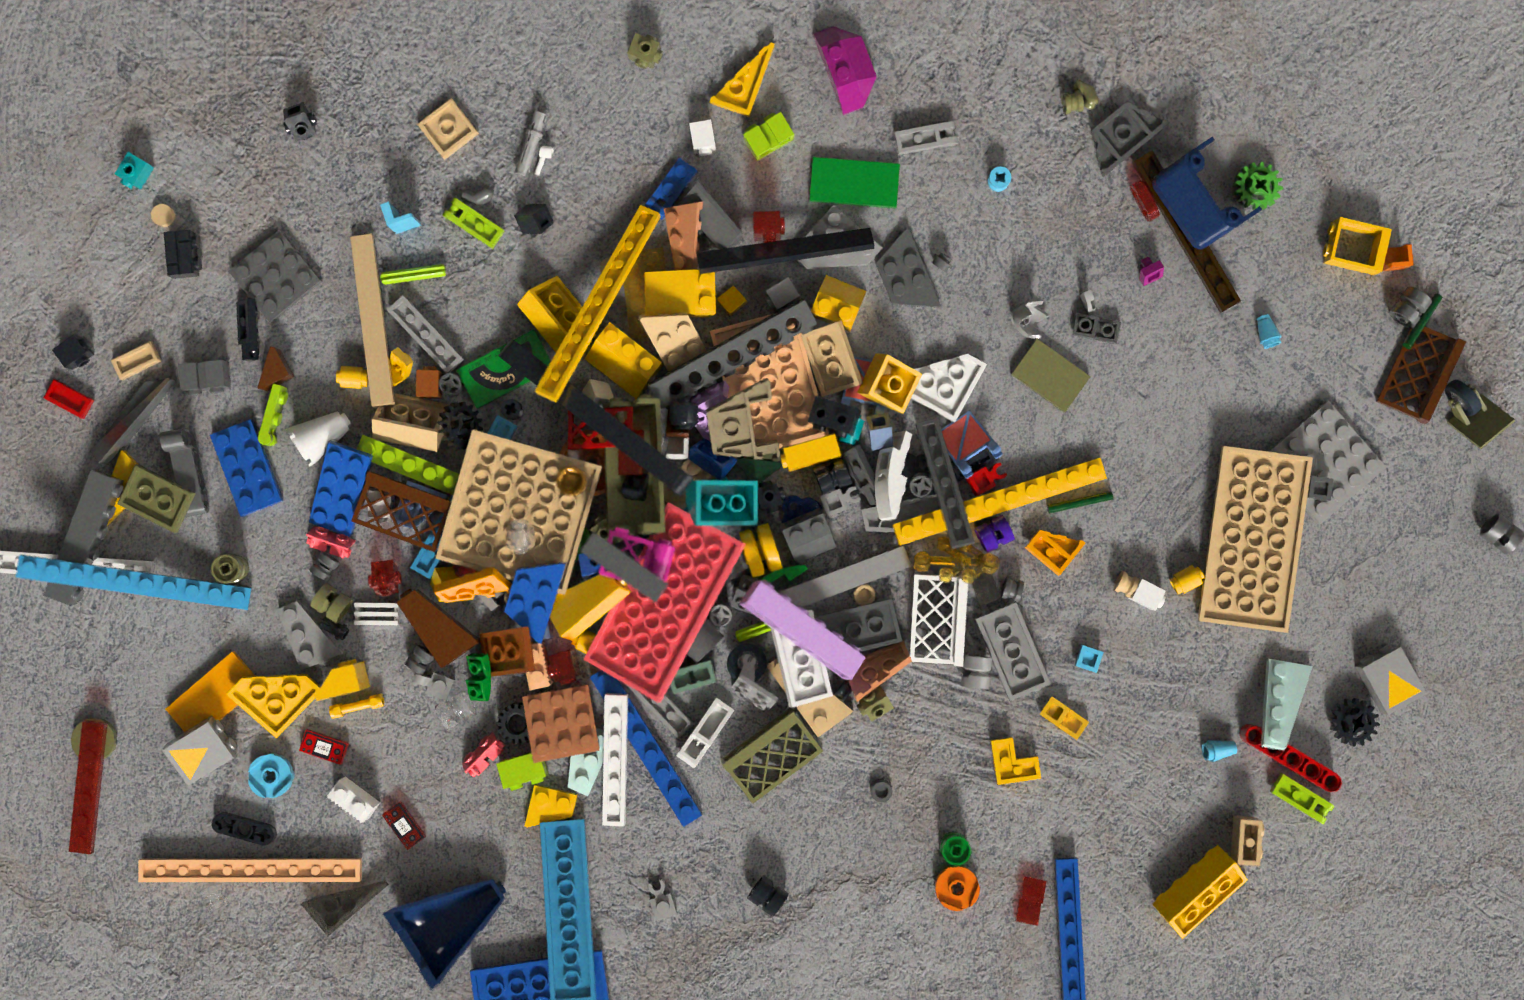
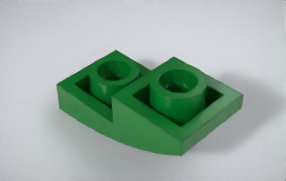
[465,653,491,702]

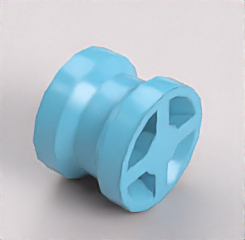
[987,166,1011,192]

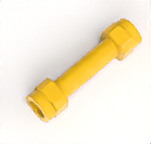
[329,693,385,719]

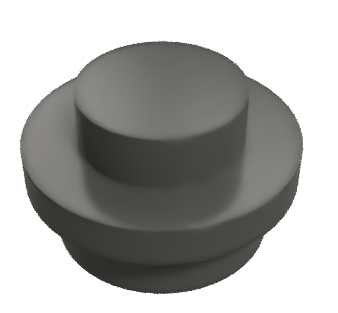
[932,253,953,272]

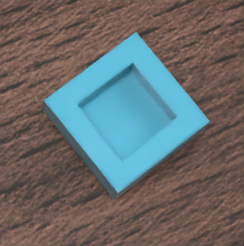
[1074,645,1104,673]

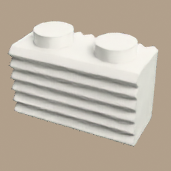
[327,777,380,823]

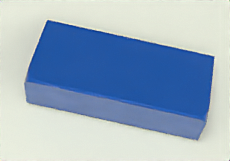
[689,439,737,481]

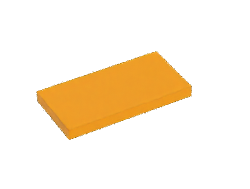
[165,651,255,732]

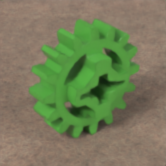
[1233,162,1283,210]

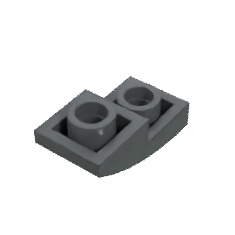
[1073,313,1121,344]

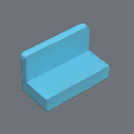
[380,202,421,234]

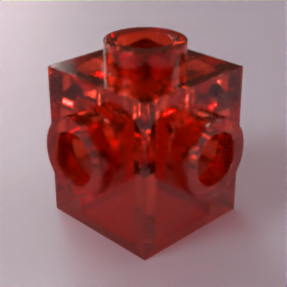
[368,559,402,596]

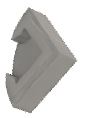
[1080,290,1096,315]

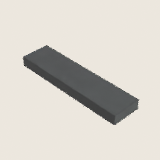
[581,533,669,603]

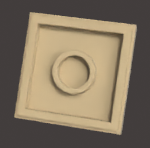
[417,98,479,160]

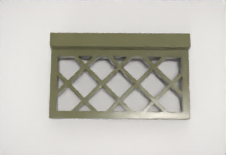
[720,707,823,804]

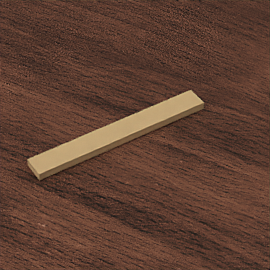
[350,233,395,408]

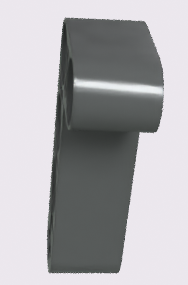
[159,428,209,517]

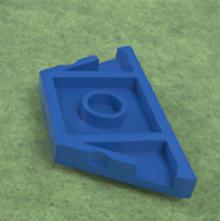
[504,561,567,644]

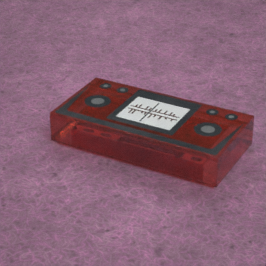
[382,801,426,851]

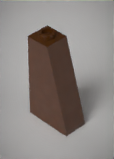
[396,589,480,668]

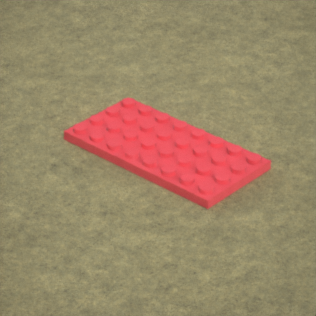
[584,502,745,703]

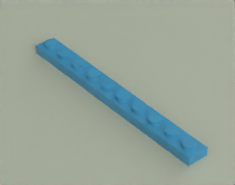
[16,555,252,610]

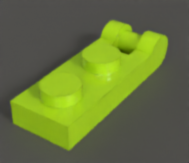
[442,197,505,249]
[258,384,288,446]
[1270,773,1335,825]

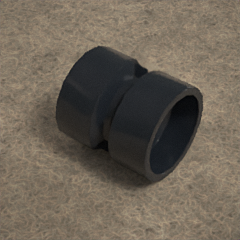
[813,457,852,495]
[747,875,789,917]

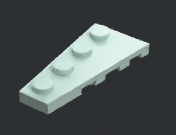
[1261,659,1313,750]

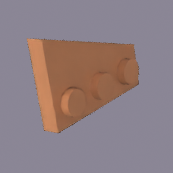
[664,202,703,271]
[848,641,912,702]

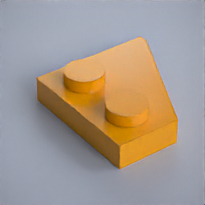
[1024,530,1086,576]

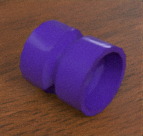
[974,515,1015,553]

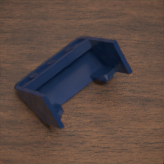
[1152,136,1262,249]

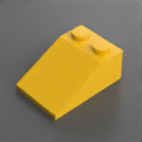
[644,270,716,318]

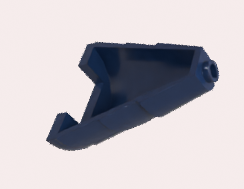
[383,879,507,990]

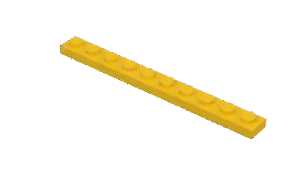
[535,205,660,402]
[892,458,1107,545]

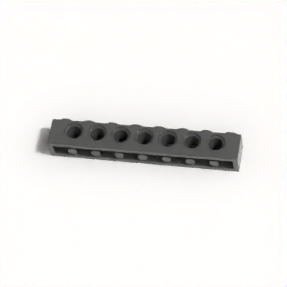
[648,298,817,410]

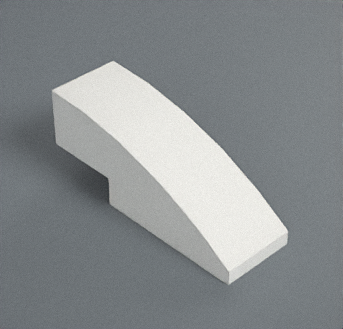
[676,698,734,768]

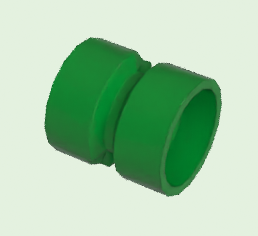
[939,832,971,865]

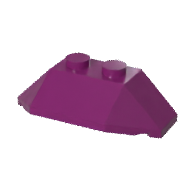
[813,26,877,115]

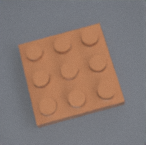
[522,685,600,763]

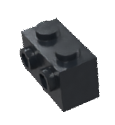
[808,396,861,438]

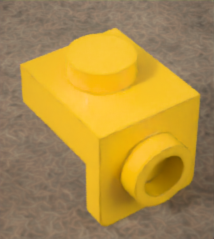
[390,347,413,387]

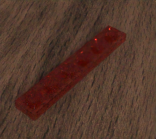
[69,720,108,855]

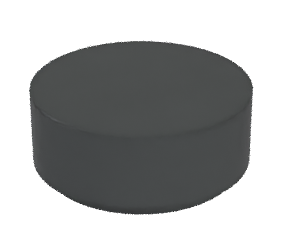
[870,779,893,802]

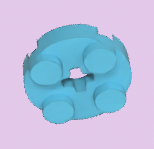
[248,753,295,798]

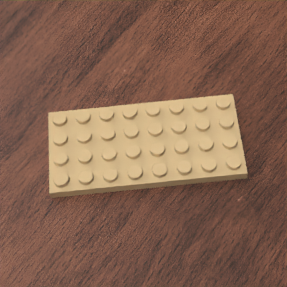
[1198,446,1313,633]

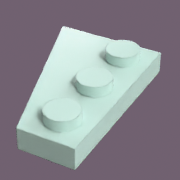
[568,726,604,796]

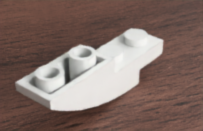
[875,431,912,521]

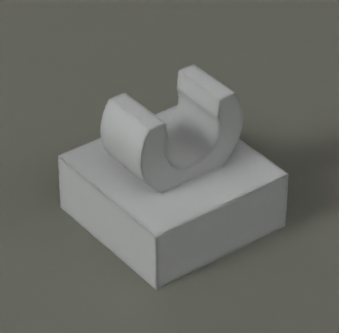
[478,592,505,611]

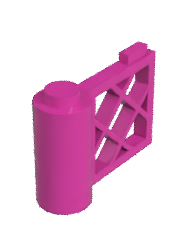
[598,527,675,582]

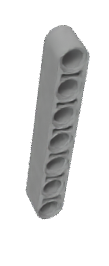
[777,546,912,607]

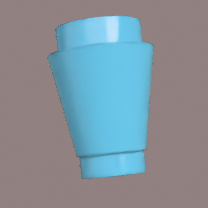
[1256,314,1282,349]
[1201,740,1237,762]

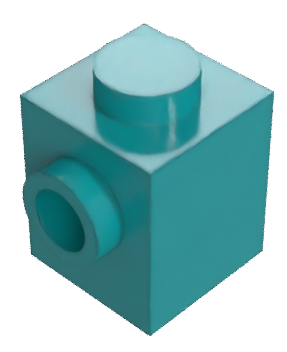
[115,152,154,190]

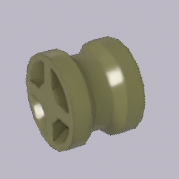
[1061,90,1084,115]

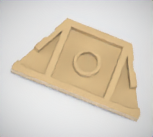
[638,313,707,389]

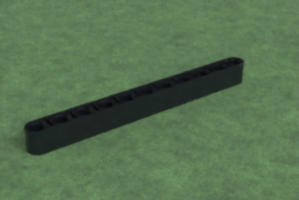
[498,338,694,496]

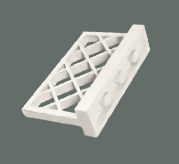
[910,574,968,667]

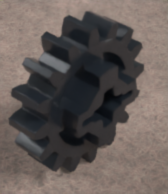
[437,401,483,450]
[1329,698,1380,747]

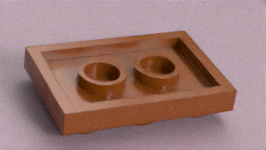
[479,626,535,677]

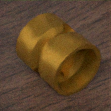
[556,466,587,496]

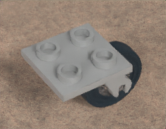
[727,643,779,711]

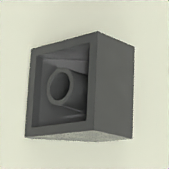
[780,508,836,565]

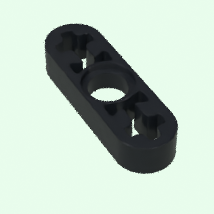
[211,812,277,845]

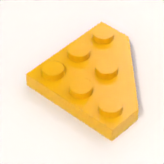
[226,674,321,738]

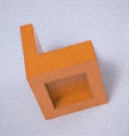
[1382,244,1414,271]

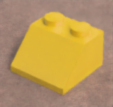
[811,275,866,332]
[857,353,922,414]
[315,659,370,701]

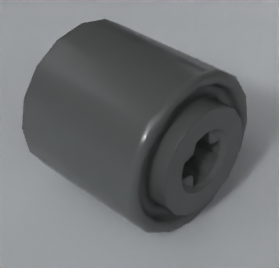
[687,618,724,663]

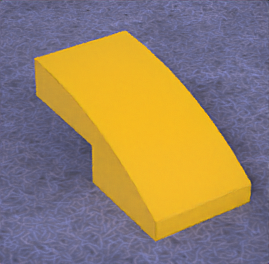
[1040,697,1089,740]

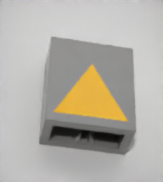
[1355,644,1427,715]
[162,716,237,786]

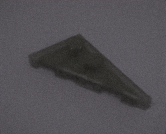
[301,880,389,936]

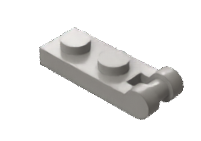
[894,121,958,155]

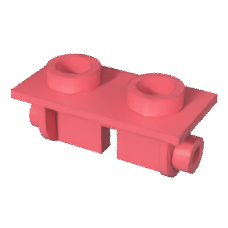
[306,526,356,559]
[462,732,505,777]

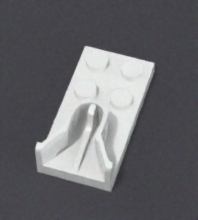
[764,610,833,708]

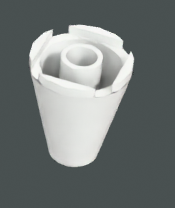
[286,411,351,467]

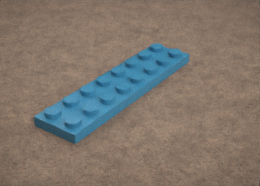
[540,819,597,1000]

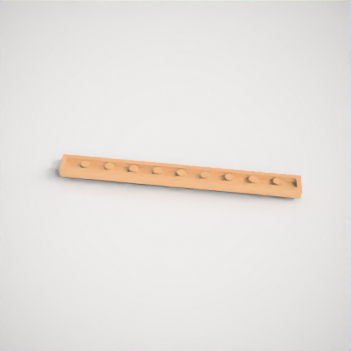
[138,858,362,882]

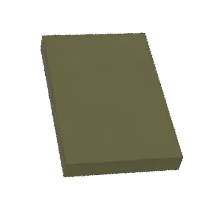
[1011,339,1091,413]
[117,464,196,533]

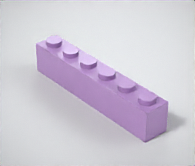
[739,580,866,680]

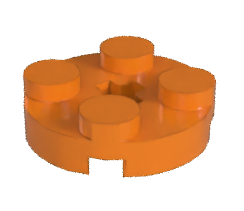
[935,865,980,911]

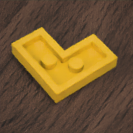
[990,737,1041,785]

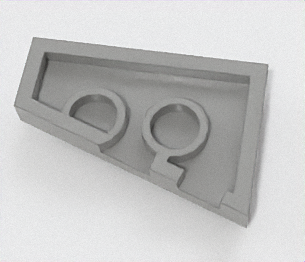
[276,601,344,670]

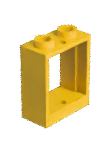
[1322,217,1392,275]
[780,434,841,472]

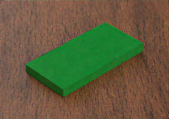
[809,157,900,209]

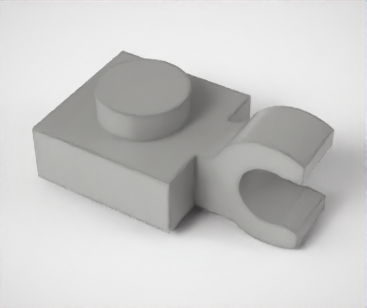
[413,672,455,700]

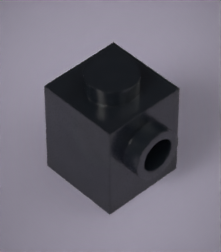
[52,334,94,370]

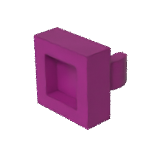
[1139,257,1164,286]

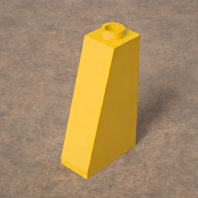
[550,571,631,641]

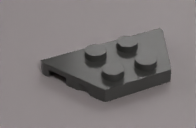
[1091,102,1170,177]
[876,228,941,308]

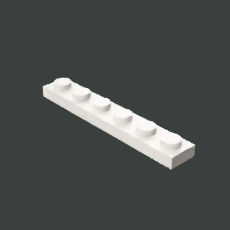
[602,693,628,826]

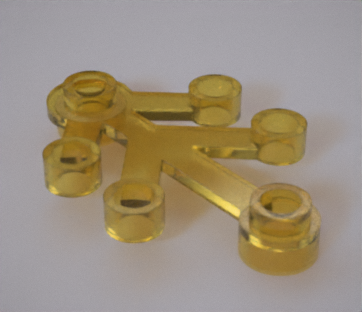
[913,537,1000,583]

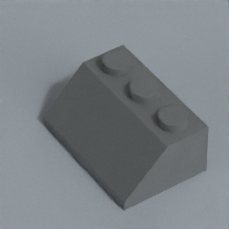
[679,182,743,250]

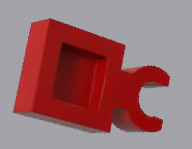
[966,463,1007,497]

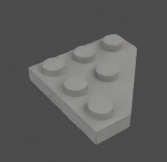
[796,205,882,270]

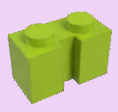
[743,112,794,161]
[496,752,549,791]

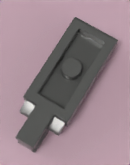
[841,444,876,506]

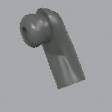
[461,185,494,206]

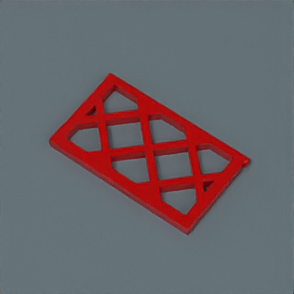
[568,406,633,450]

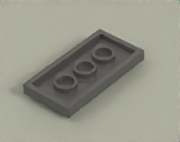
[814,598,902,652]

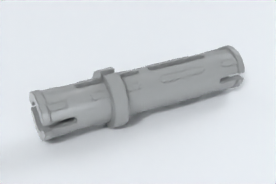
[514,111,547,178]

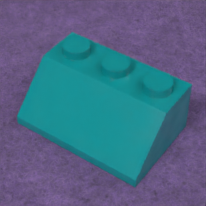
[686,480,758,526]

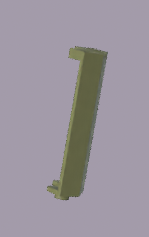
[603,395,665,537]

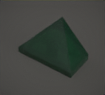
[737,456,781,485]

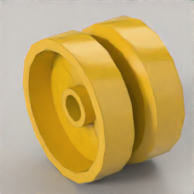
[739,523,783,578]

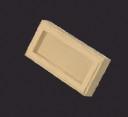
[111,341,162,380]

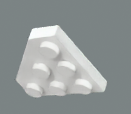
[911,354,987,422]

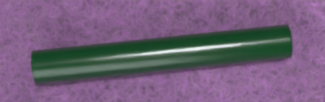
[1403,293,1443,349]
[1047,491,1113,514]

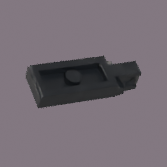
[236,298,259,361]

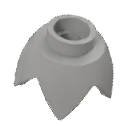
[1011,301,1049,338]

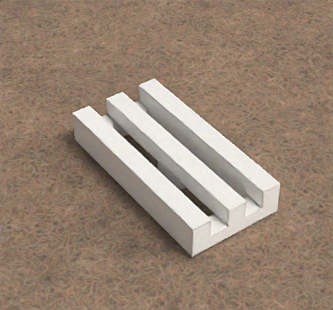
[354,603,400,625]

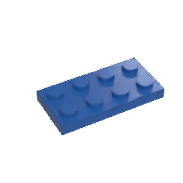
[210,419,284,517]
[308,441,373,537]

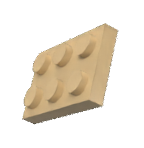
[801,320,863,397]

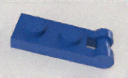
[644,158,697,220]

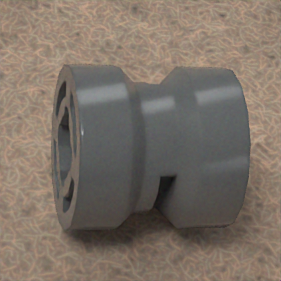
[309,551,340,582]
[405,645,434,675]

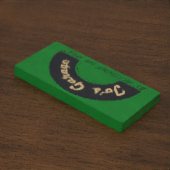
[457,330,551,409]

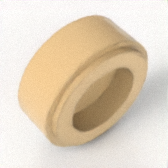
[151,204,175,227]
[853,584,875,605]

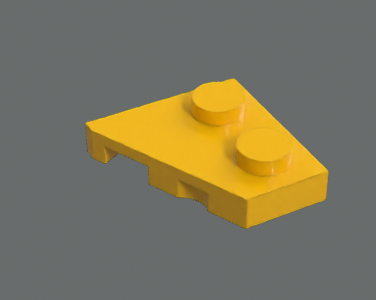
[524,784,578,827]

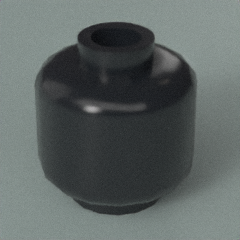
[670,398,698,429]

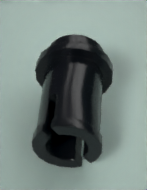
[319,616,349,640]

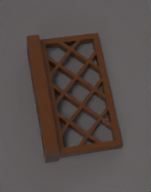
[1376,327,1467,424]
[351,471,452,552]

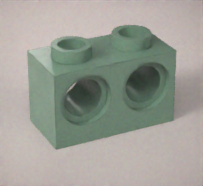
[671,659,717,694]

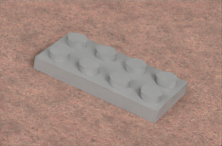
[975,602,1051,701]

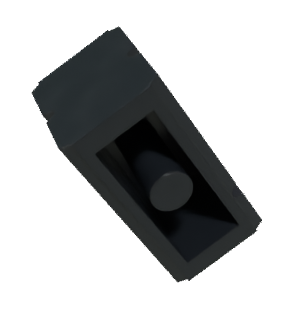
[164,230,202,279]

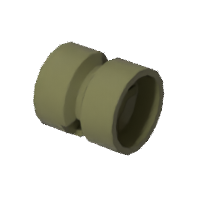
[211,554,249,583]
[310,583,353,624]

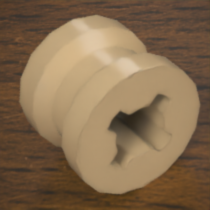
[1113,571,1139,598]

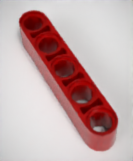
[1239,724,1342,792]

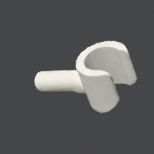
[534,146,554,175]

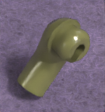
[1072,79,1099,109]

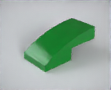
[761,565,808,583]

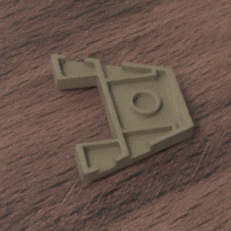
[705,378,781,462]

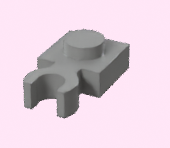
[819,486,861,517]
[648,878,677,921]

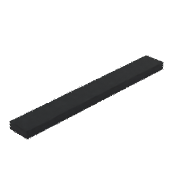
[696,228,875,274]

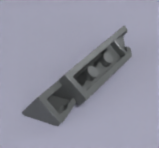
[90,378,176,465]

